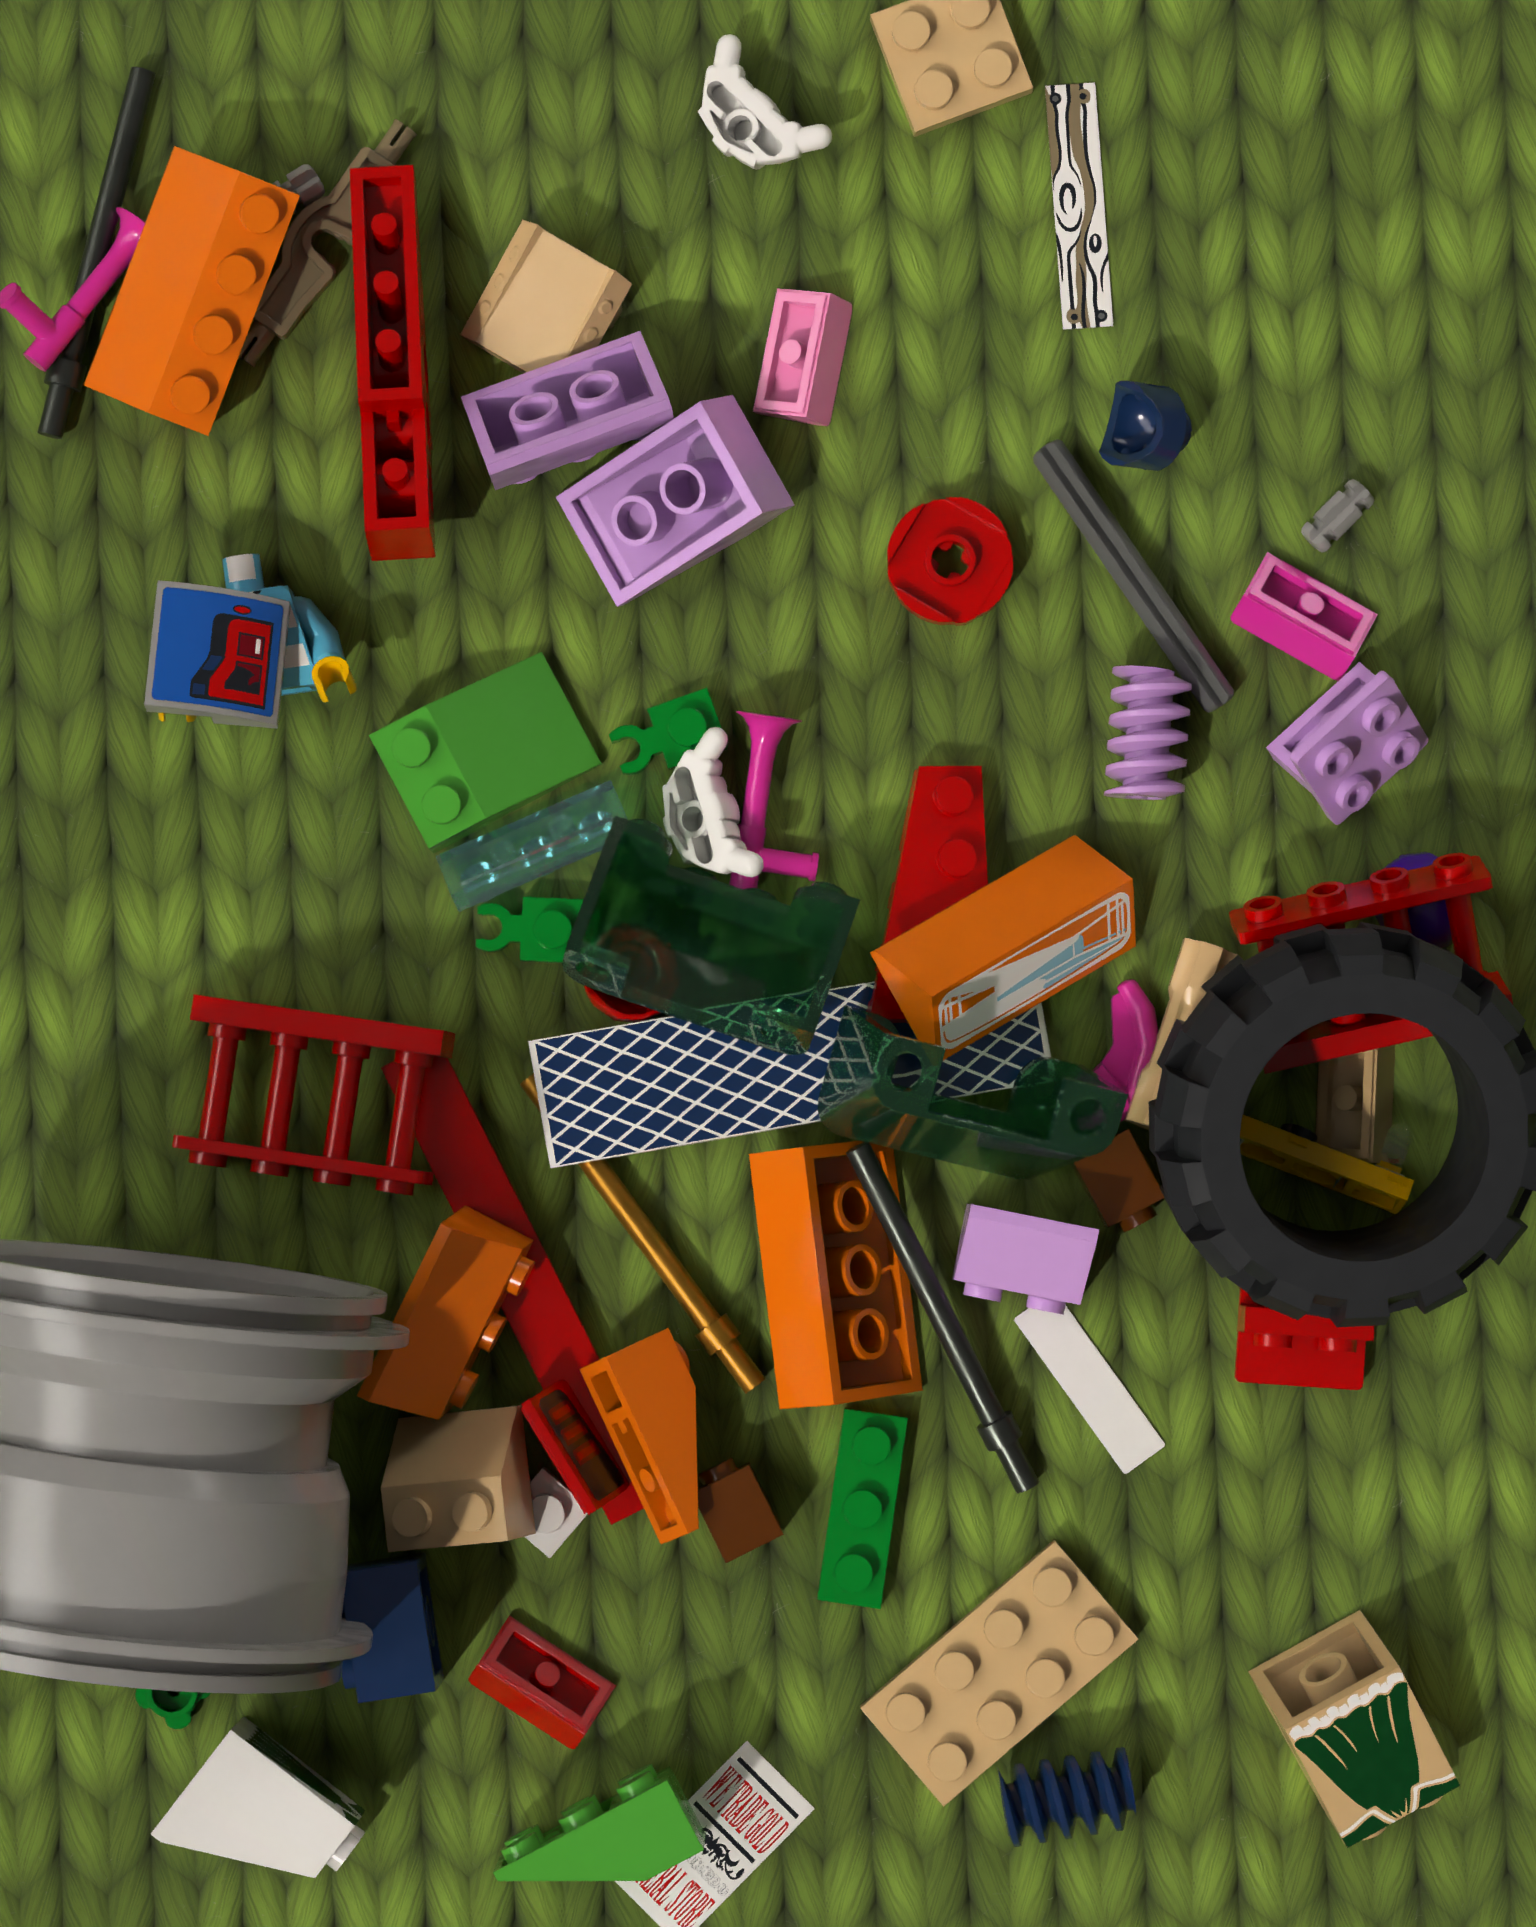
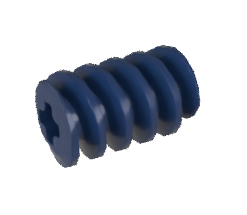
[998,1747,1136,1847]

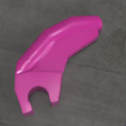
[1074,979,1159,1132]

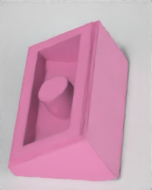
[753,288,852,426]

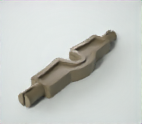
[238,119,417,367]

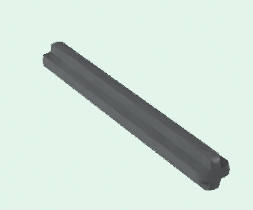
[1033,439,1234,713]

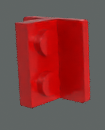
[1234,1288,1375,1390]

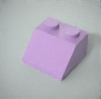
[952,1204,1099,1315]

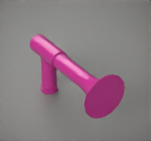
[0,207,145,372]
[729,711,819,891]

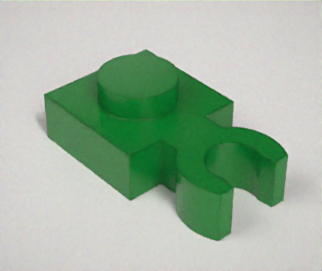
[609,687,728,775]
[475,897,587,964]

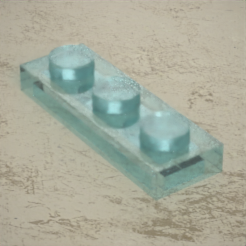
[436,780,635,912]

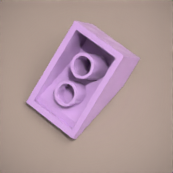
[556,395,795,607]

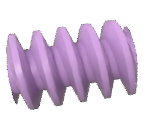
[1104,665,1192,800]

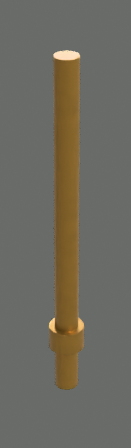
[520,1073,766,1394]

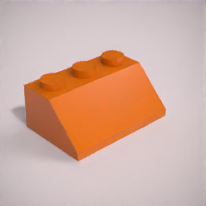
[357,1205,535,1420]

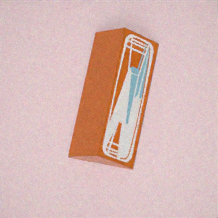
[870,835,1136,1066]

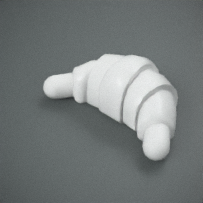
[698,34,832,170]
[662,727,764,877]

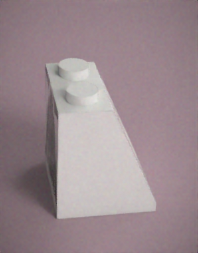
[151,1717,365,1878]

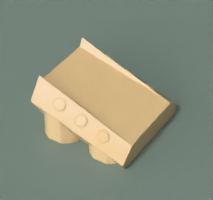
[460,220,632,373]

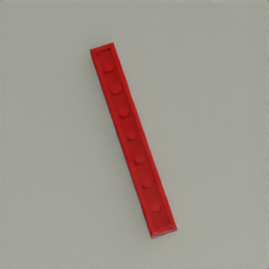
[381,1056,644,1525]

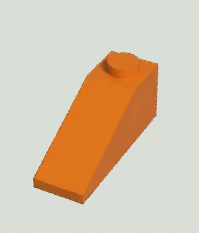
[580,1328,699,1544]

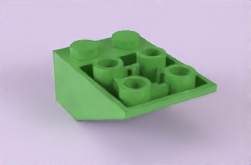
[493,1764,706,1881]

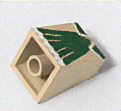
[1248,1610,1460,1848]

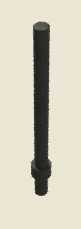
[37,67,156,439]
[846,1141,1039,1493]

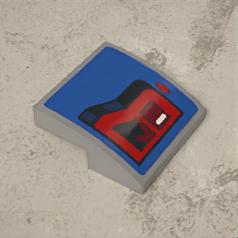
[144,580,291,729]

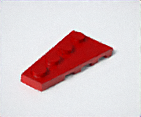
[864,766,988,1024]

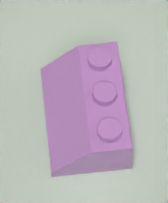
[461,331,674,490]

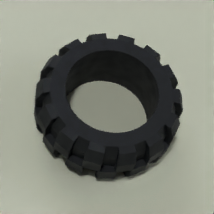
[1149,922,1536,1327]

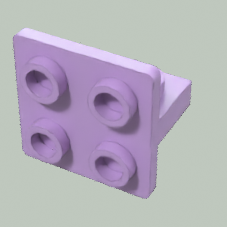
[1266,662,1428,825]

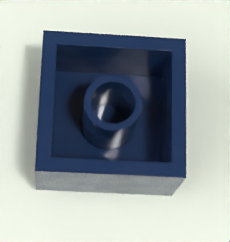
[342,1553,444,1703]

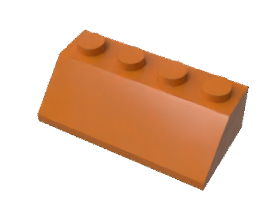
[84,146,300,436]
[749,1137,923,1409]

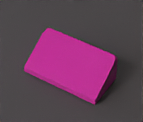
[1231,552,1378,681]

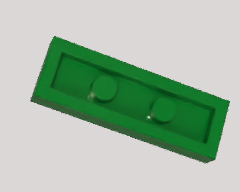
[817,1408,908,1609]

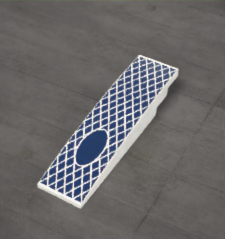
[528,981,1055,1168]

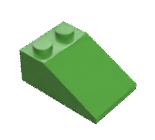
[369,652,602,853]

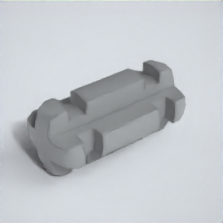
[1301,479,1374,552]

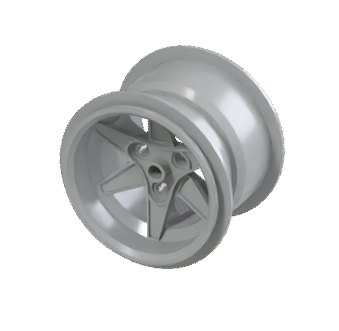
[0,1239,410,1694]

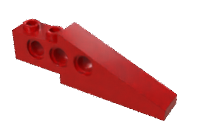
[350,165,436,561]

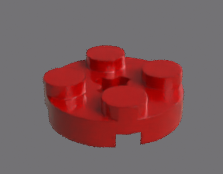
[887,497,1013,626]

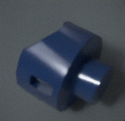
[1099,381,1192,471]

